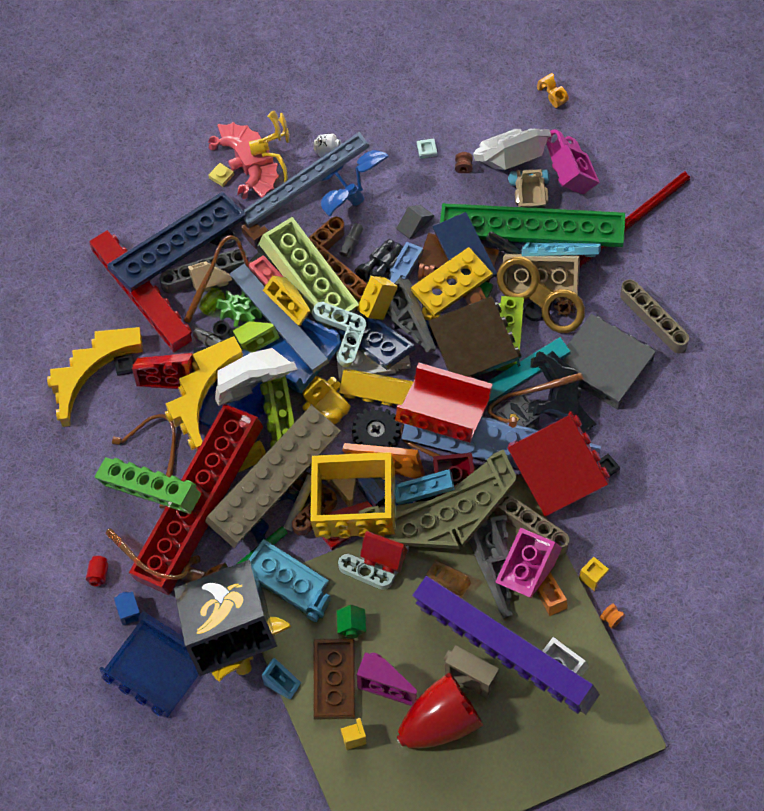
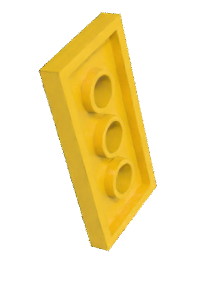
[411,247,493,317]

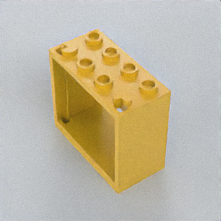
[311,452,395,539]

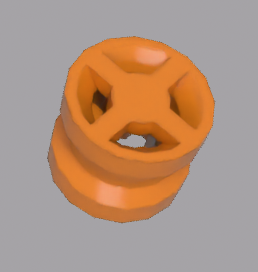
[600,603,625,629]

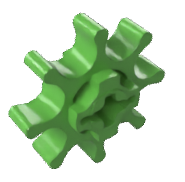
[216,291,263,327]

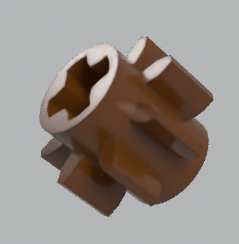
[554,297,576,317]

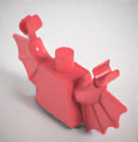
[208,122,279,199]

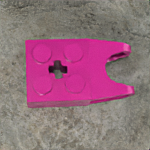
[546,129,600,194]

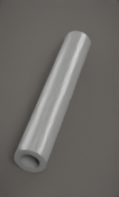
[284,474,311,532]

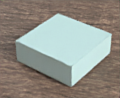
[417,139,437,159]

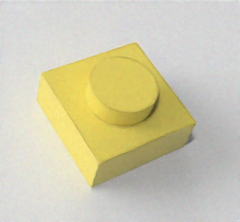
[209,163,234,187]

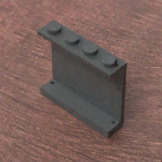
[562,314,656,410]

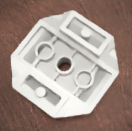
[473,129,551,170]
[215,348,297,406]

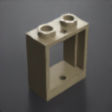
[443,645,499,700]

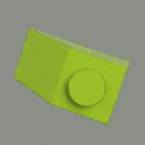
[233,321,280,353]

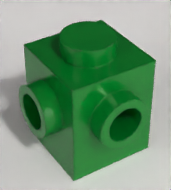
[337,605,366,639]

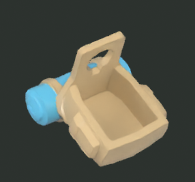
[508,169,550,208]

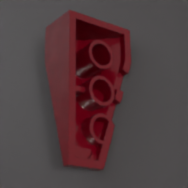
[433,452,474,533]

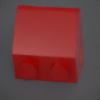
[360,531,408,574]

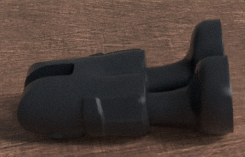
[354,239,404,281]

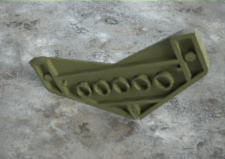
[359,449,517,549]

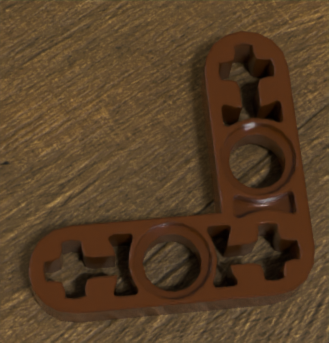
[292,471,337,536]

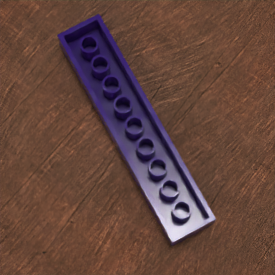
[412,576,600,715]

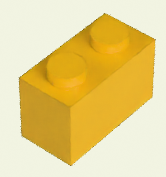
[357,276,398,320]

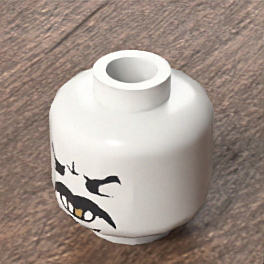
[314,134,341,158]

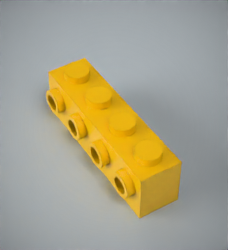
[339,368,414,406]

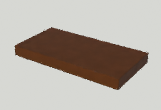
[418,233,499,283]
[314,639,355,720]

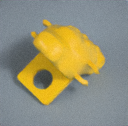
[302,376,351,424]

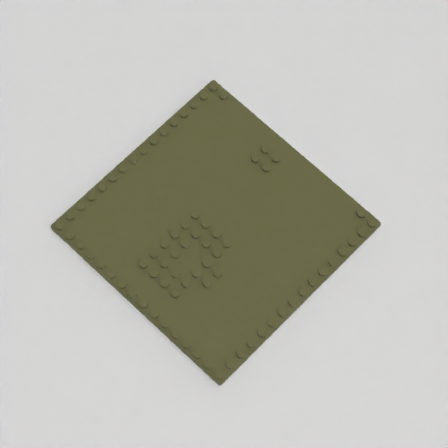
[261,474,666,811]

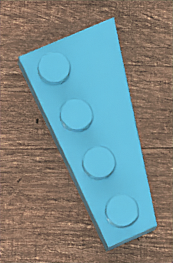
[522,242,601,257]

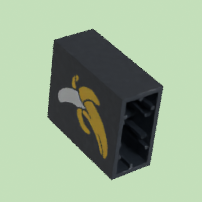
[174,559,278,676]

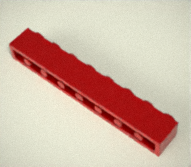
[89,230,192,353]

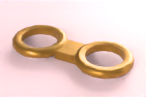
[497,257,585,333]

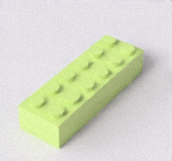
[259,217,359,329]

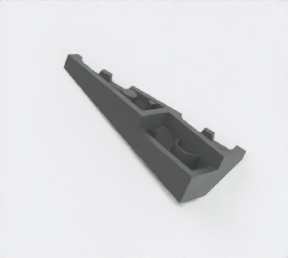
[387,278,436,353]

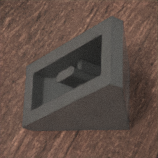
[396,205,434,239]

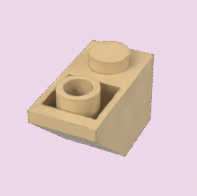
[188,261,232,292]

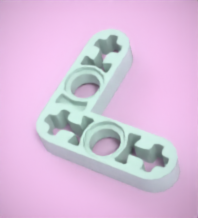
[312,302,366,367]
[338,546,409,590]

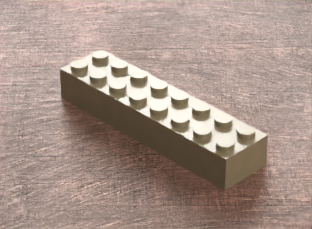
[205,405,341,548]

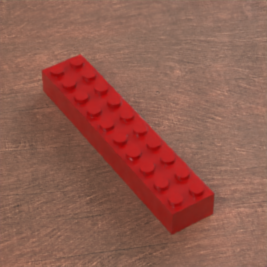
[129,404,263,595]

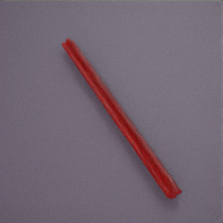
[580,171,690,268]

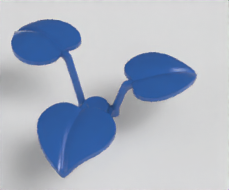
[320,150,389,217]

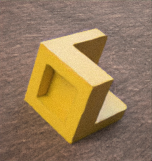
[579,557,609,591]
[340,718,366,750]

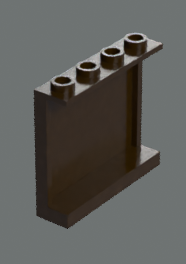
[428,296,522,378]

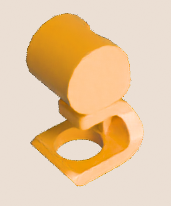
[537,73,569,108]

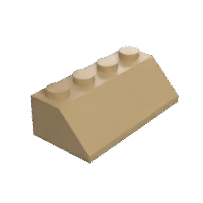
[503,254,580,295]

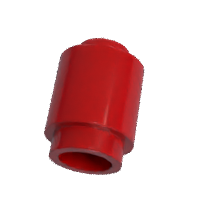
[86,556,109,587]

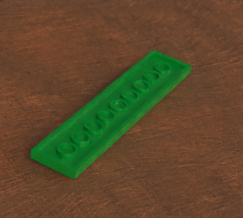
[440,203,625,247]

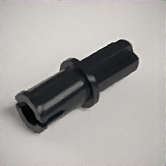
[486,232,521,254]

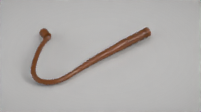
[488,372,584,428]

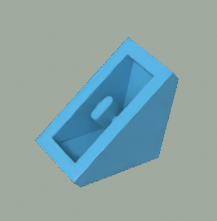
[262,658,301,699]

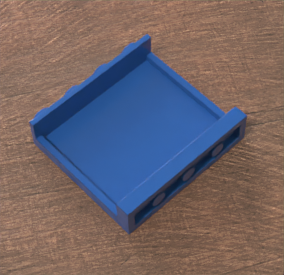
[242,317,342,394]

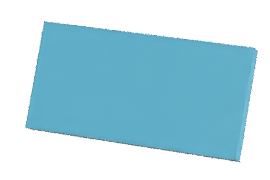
[248,539,329,614]

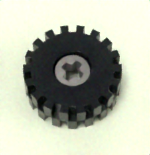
[352,407,400,448]

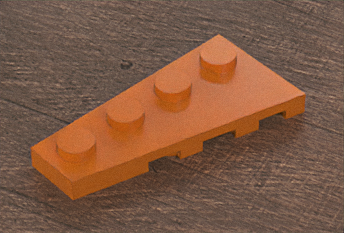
[342,443,425,479]

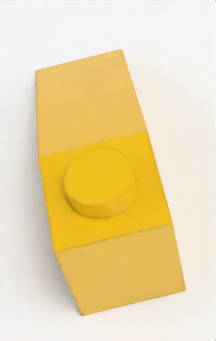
[263,276,310,326]

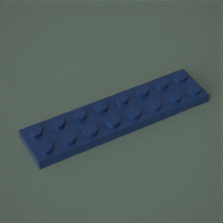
[107,191,246,292]

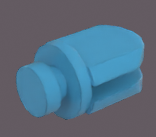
[306,590,331,622]

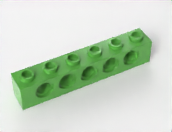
[94,457,202,514]

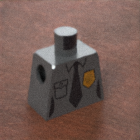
[495,394,540,430]

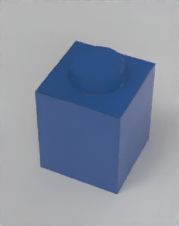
[114,591,142,626]

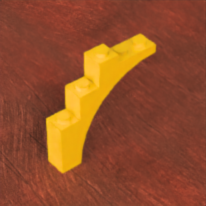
[47,327,143,427]
[165,336,243,452]

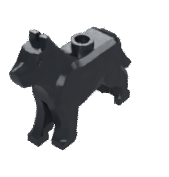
[528,351,596,433]

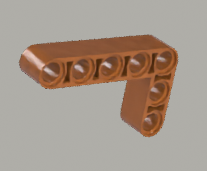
[308,216,367,304]

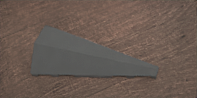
[469,514,512,619]

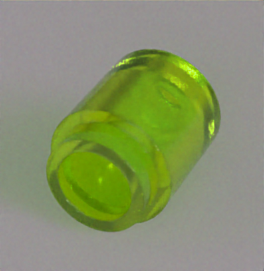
[198,288,225,316]

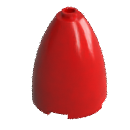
[397,672,483,748]

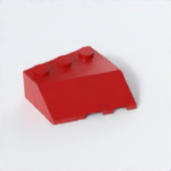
[132,353,195,389]

